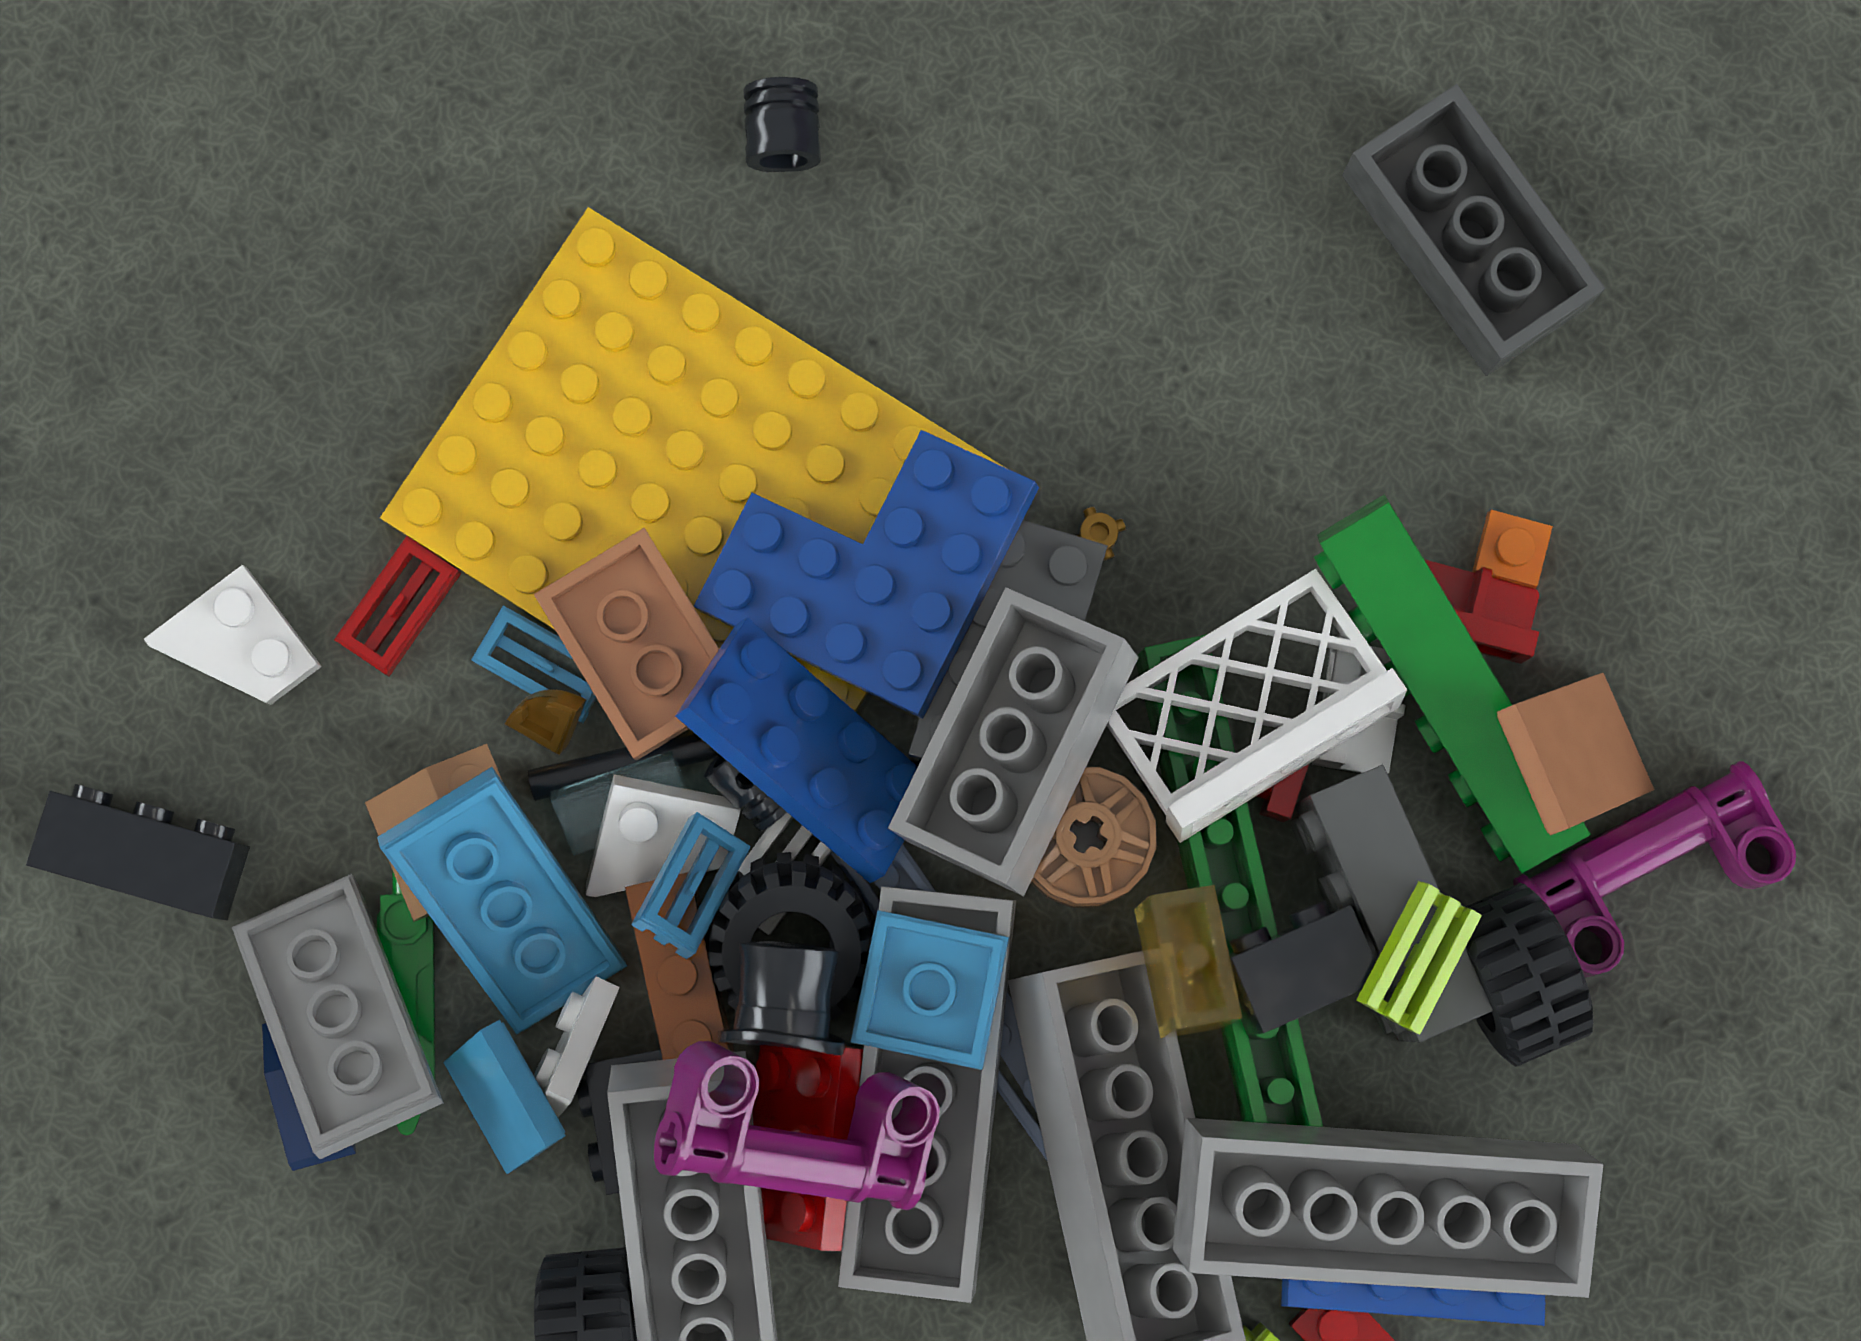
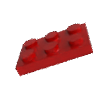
[753,1045,863,1251]

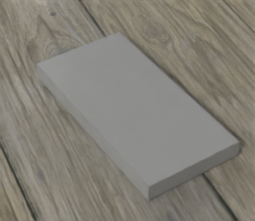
[232,874,443,1159]

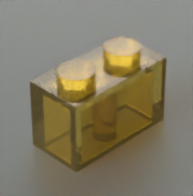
[1134,885,1242,1039]

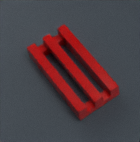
[334,536,461,677]

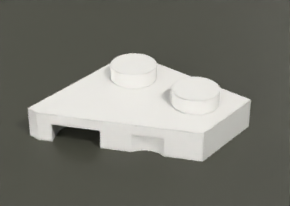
[144,565,322,705]
[586,774,741,897]

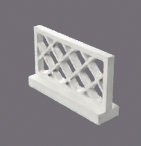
[1106,569,1407,843]

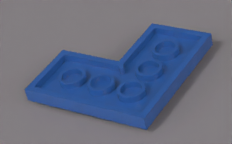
[694,430,1039,719]

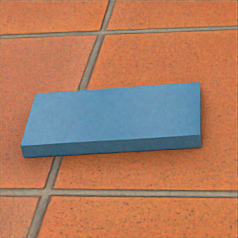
[377,767,627,1034]

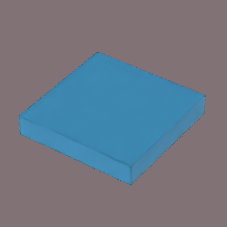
[851,910,1010,1070]
[443,1020,566,1174]

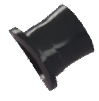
[718,941,845,1055]

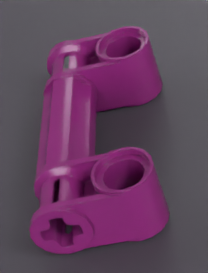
[1513,761,1796,977]
[654,1041,940,1210]

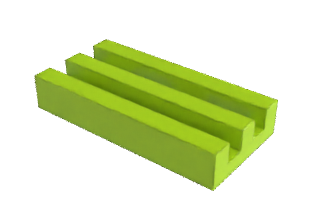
[1356,881,1482,1035]

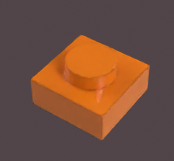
[1472,510,1553,589]

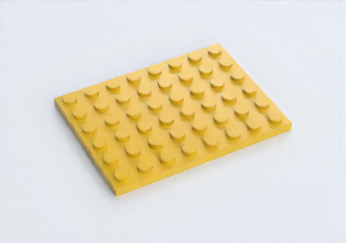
[380,207,1006,712]

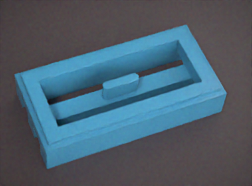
[471,605,597,724]
[631,812,751,959]

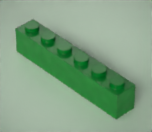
[1314,494,1591,873]

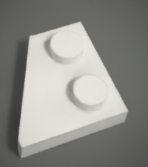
[534,976,620,1117]

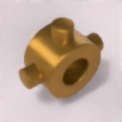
[1076,507,1126,561]

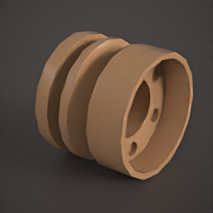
[1030,767,1156,908]

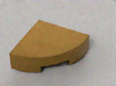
[505,690,586,755]

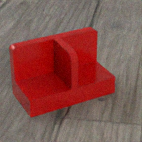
[1424,559,1539,664]

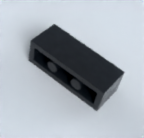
[26,784,250,920]

